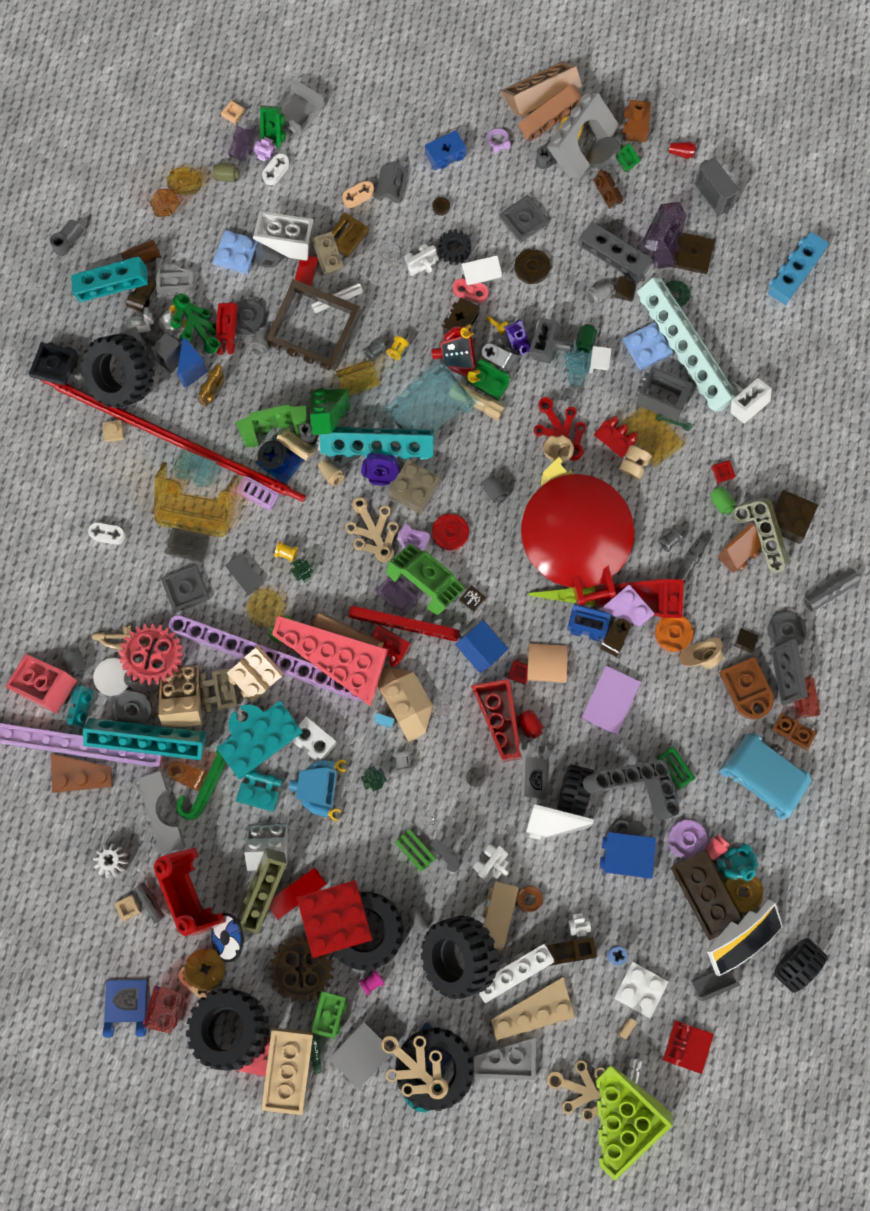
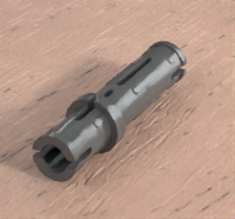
[674,539,707,585]

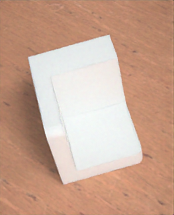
[589,346,612,374]

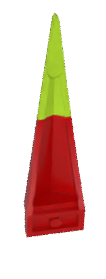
[528,579,684,618]

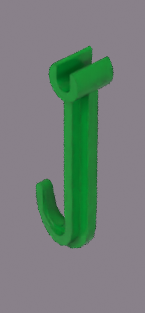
[177,750,226,820]

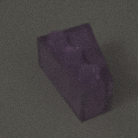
[642,202,686,269]

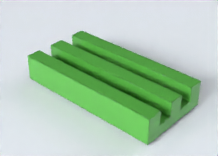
[395,829,436,872]

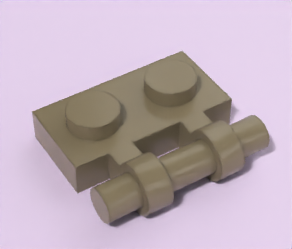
[199,668,238,713]

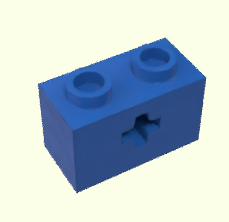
[425,130,466,171]

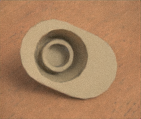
[679,638,724,669]

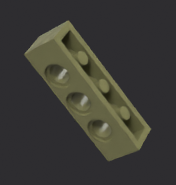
[237,848,287,934]

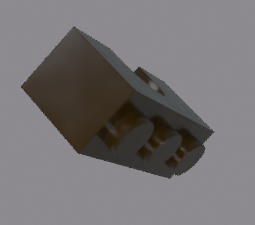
[532,937,597,966]

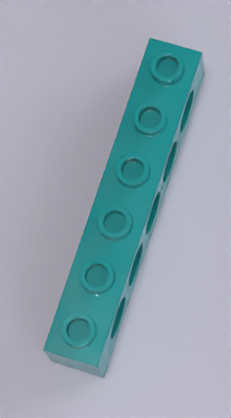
[320,427,435,460]
[83,718,206,760]

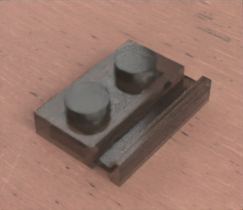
[165,527,210,563]

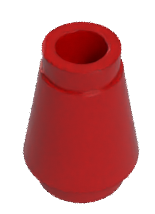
[669,141,696,160]

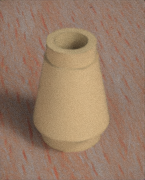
[318,459,344,486]

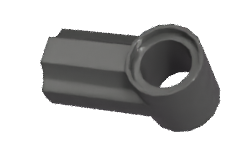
[50,219,84,256]

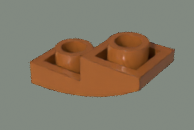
[772,713,817,751]

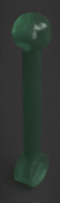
[656,414,692,431]

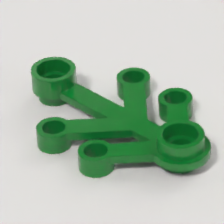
[170,293,220,354]

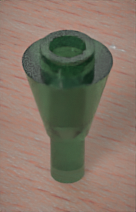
[310,1034,323,1074]

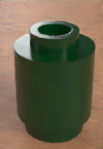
[576,324,598,353]

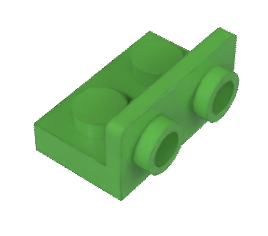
[310,991,347,1039]

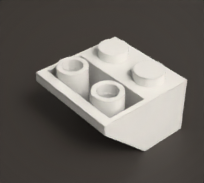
[245,824,288,871]

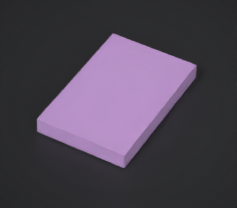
[581,666,641,735]

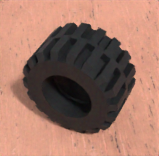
[557,764,594,817]
[774,938,828,993]

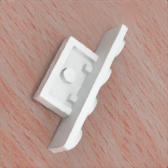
[479,944,554,1003]

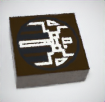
[459,585,486,613]

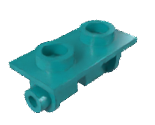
[66,686,94,728]

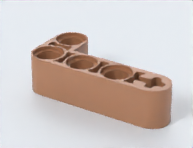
[518,84,583,142]

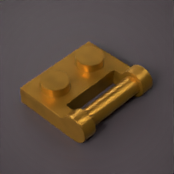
[330,212,369,258]

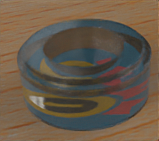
[466,767,485,788]

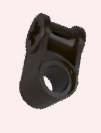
[600,619,630,658]

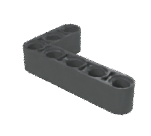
[583,760,680,820]

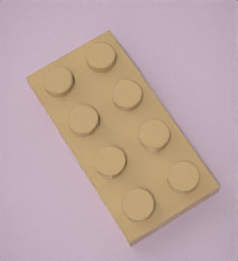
[261,1027,313,1115]

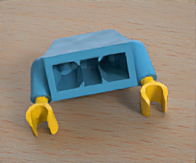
[289,760,347,821]

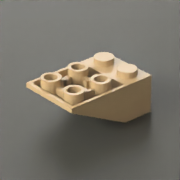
[158,665,202,728]

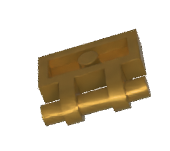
[197,364,225,407]

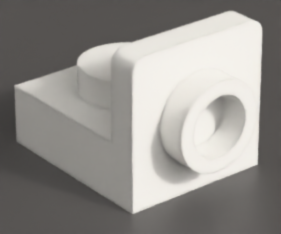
[127,307,154,333]

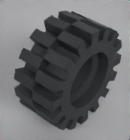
[438,229,471,265]

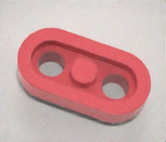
[453,278,488,303]

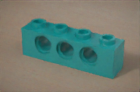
[71,256,148,303]

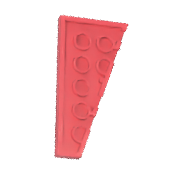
[272,616,388,706]

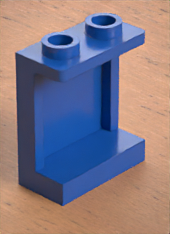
[599,832,656,879]

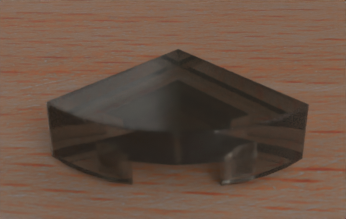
[603,219,624,235]

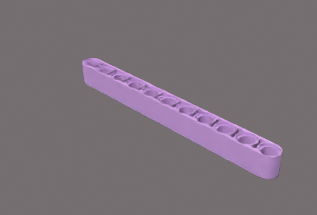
[169,615,363,701]

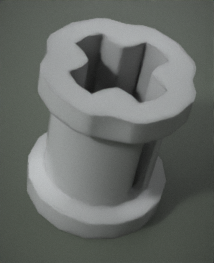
[393,751,413,774]

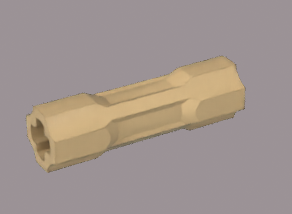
[449,381,506,421]

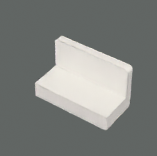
[461,256,502,286]

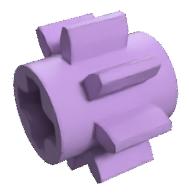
[254,137,276,161]

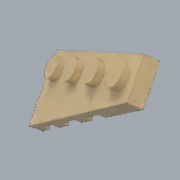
[491,977,575,1040]

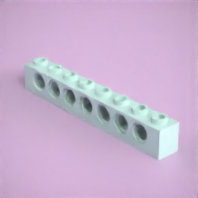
[637,278,737,412]

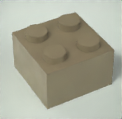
[388,459,441,515]

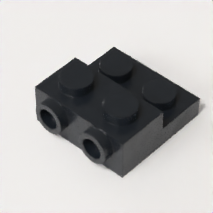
[28,342,79,386]

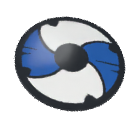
[211,913,244,962]

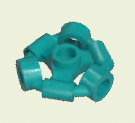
[717,843,758,881]

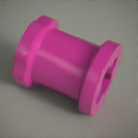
[359,969,385,996]

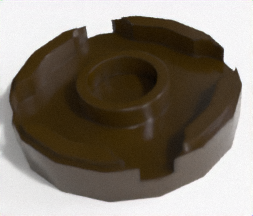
[514,249,550,284]

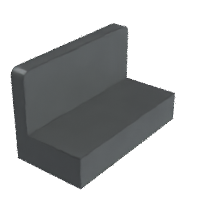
[374,162,408,203]
[691,970,740,1001]

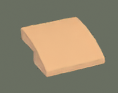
[527,644,567,683]

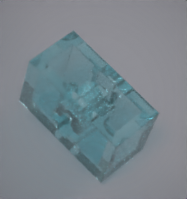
[172,449,218,487]

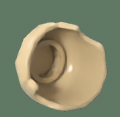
[543,435,574,463]

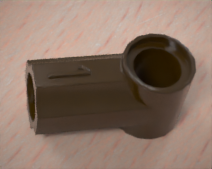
[126,275,156,313]

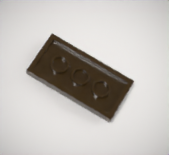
[670,849,743,940]

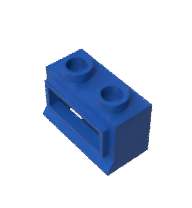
[567,605,611,641]

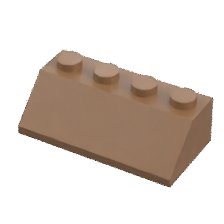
[501,61,582,117]

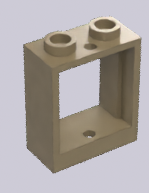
[312,232,344,275]

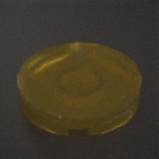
[166,167,203,195]
[246,589,285,628]

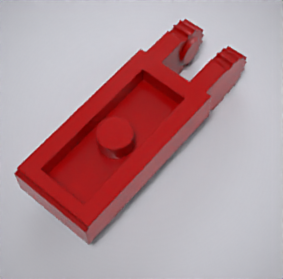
[215,302,238,355]

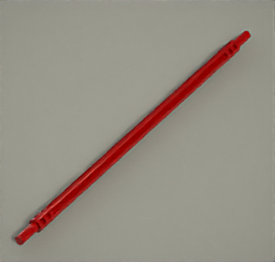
[40,380,307,502]

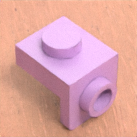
[398,524,430,550]

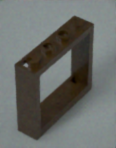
[266,279,362,371]

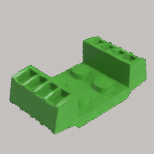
[236,404,309,447]
[386,543,466,615]

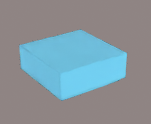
[374,713,395,729]

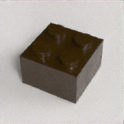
[765,490,818,544]

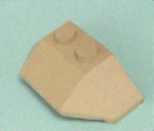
[377,666,433,742]

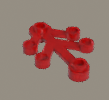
[533,397,586,461]

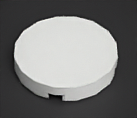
[93,658,133,697]

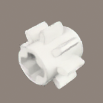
[568,913,591,940]

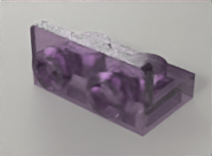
[375,576,418,617]

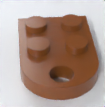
[719,656,774,720]

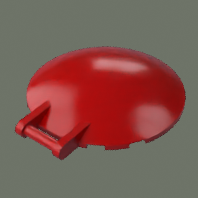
[521,474,634,606]

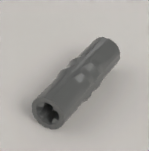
[803,569,861,612]

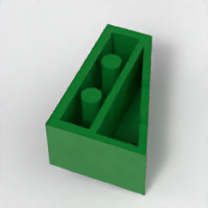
[310,388,350,435]

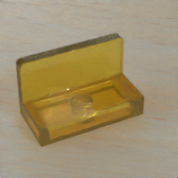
[336,360,379,396]

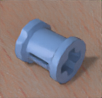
[607,946,628,965]

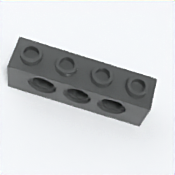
[578,221,653,284]

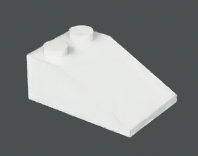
[253,211,313,260]

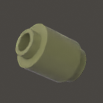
[212,163,240,182]

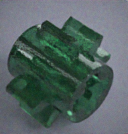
[290,558,314,583]
[361,766,387,792]

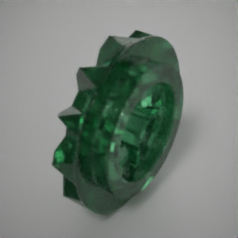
[665,280,690,307]

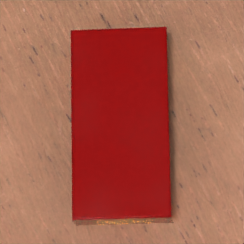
[295,256,319,286]

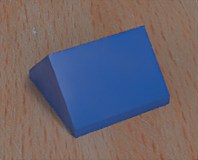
[177,339,208,387]
[455,619,509,673]

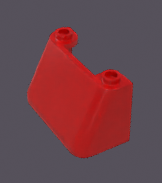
[154,847,225,936]

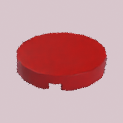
[432,514,469,551]

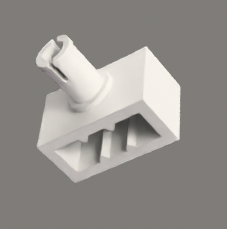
[731,378,772,424]

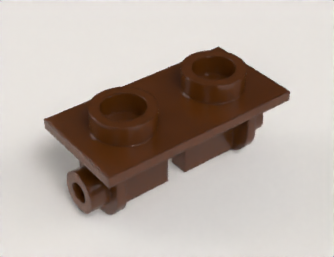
[593,169,623,209]

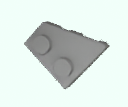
[156,258,194,293]

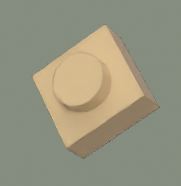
[102,420,124,442]

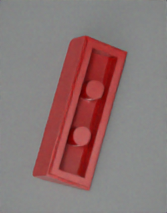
[269,867,327,920]

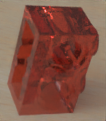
[143,985,183,1034]

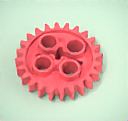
[119,623,183,685]

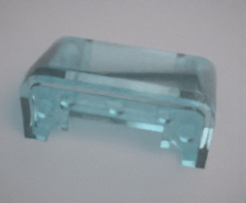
[385,362,475,448]

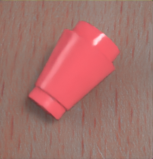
[706,834,730,861]

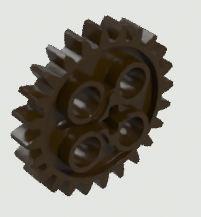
[269,935,335,1003]

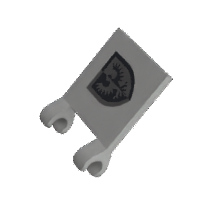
[519,742,552,799]

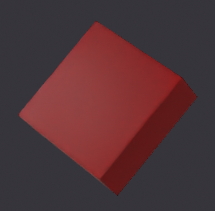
[711,460,736,484]
[507,660,528,685]

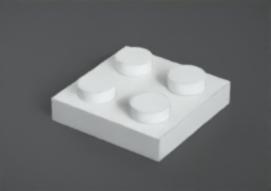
[614,962,668,1019]

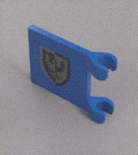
[103,980,147,1038]

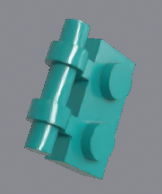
[235,770,283,812]

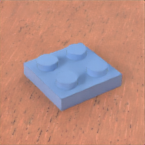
[213,230,258,274]
[622,322,673,371]

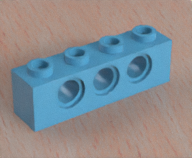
[768,232,829,305]

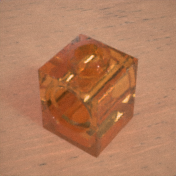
[149,188,181,217]

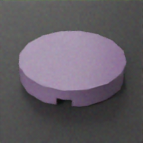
[668,820,708,859]

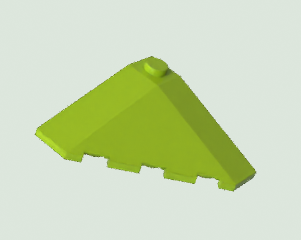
[596,1065,673,1181]

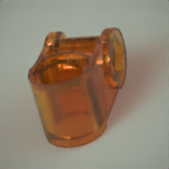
[167,761,207,791]

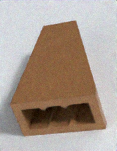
[311,613,384,648]

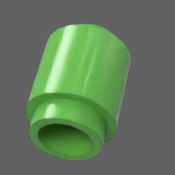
[710,486,737,515]

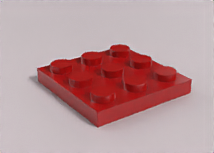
[296,880,372,958]

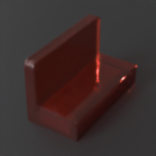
[794,678,820,719]

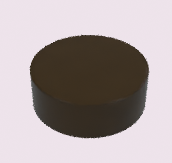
[432,197,450,216]

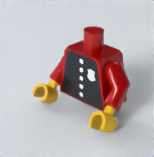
[431,324,480,383]

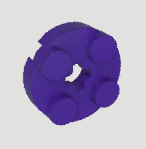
[361,453,399,486]

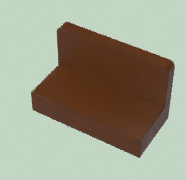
[120,240,161,264]

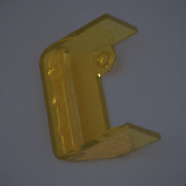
[154,462,238,537]

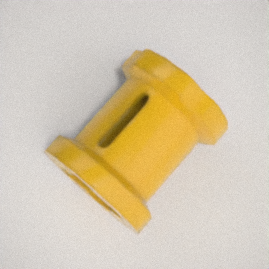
[386,336,409,360]
[274,541,298,563]

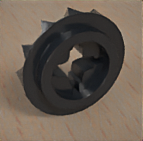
[258,440,287,470]

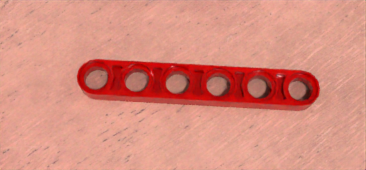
[348,606,460,641]

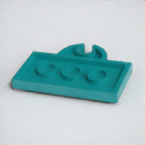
[216,701,304,780]

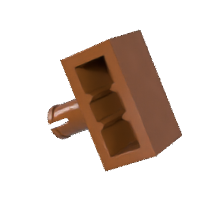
[622,100,651,142]

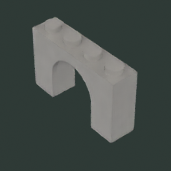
[547,93,619,178]

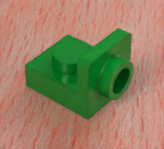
[616,143,641,172]

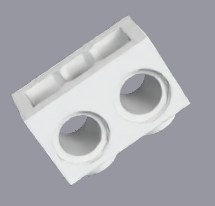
[292,717,337,761]

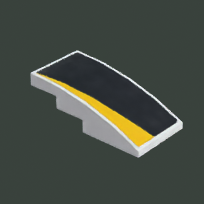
[707,900,783,976]

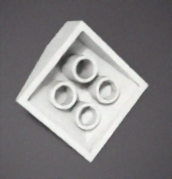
[526,804,594,840]

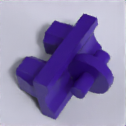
[504,319,531,355]

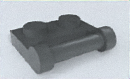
[430,838,459,872]

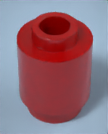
[517,709,545,739]

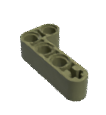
[733,498,789,573]

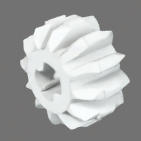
[93,844,128,878]

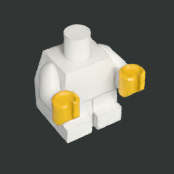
[159,305,186,338]

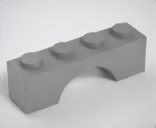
[136,771,186,855]

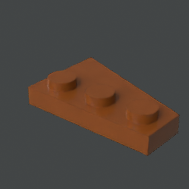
[51,754,113,793]

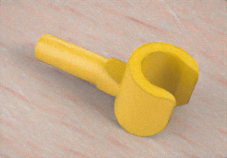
[486,316,509,335]

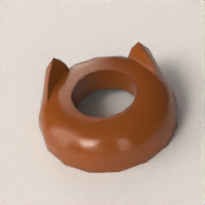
[517,886,543,912]

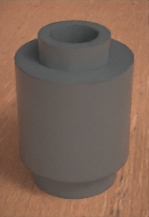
[482,475,509,504]
[62,647,86,677]

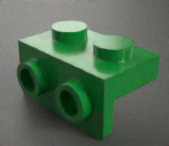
[260,105,286,148]

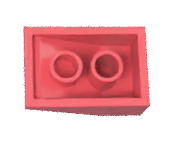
[5,654,77,714]

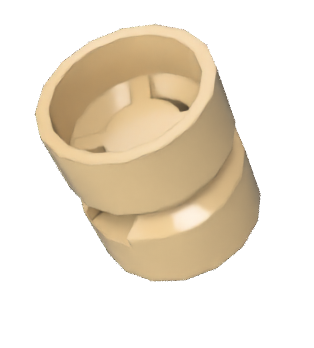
[618,445,652,480]

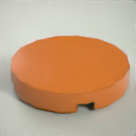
[655,616,694,652]

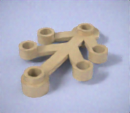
[345,497,399,563]
[381,1036,448,1099]
[547,1060,605,1121]

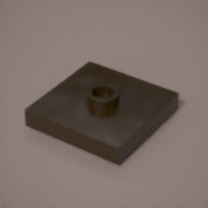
[671,232,715,275]

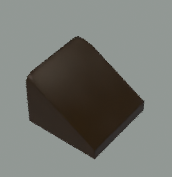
[614,276,636,301]
[734,628,759,653]

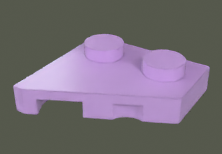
[601,585,655,626]

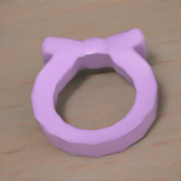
[487,128,511,153]

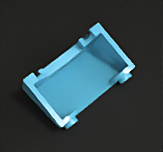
[718,733,812,820]

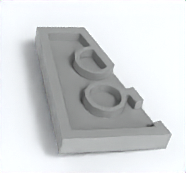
[474,1037,536,1080]

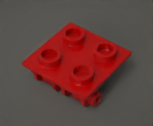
[663,1020,714,1074]

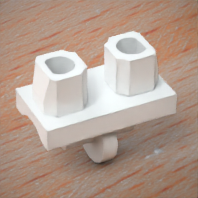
[404,244,439,276]
[473,844,508,883]

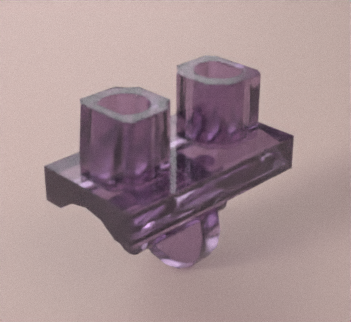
[228,126,255,161]

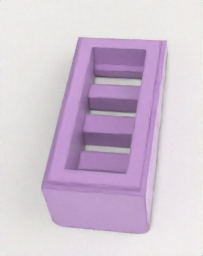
[236,476,280,511]

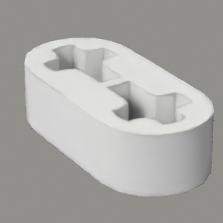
[262,154,290,185]
[88,523,125,544]

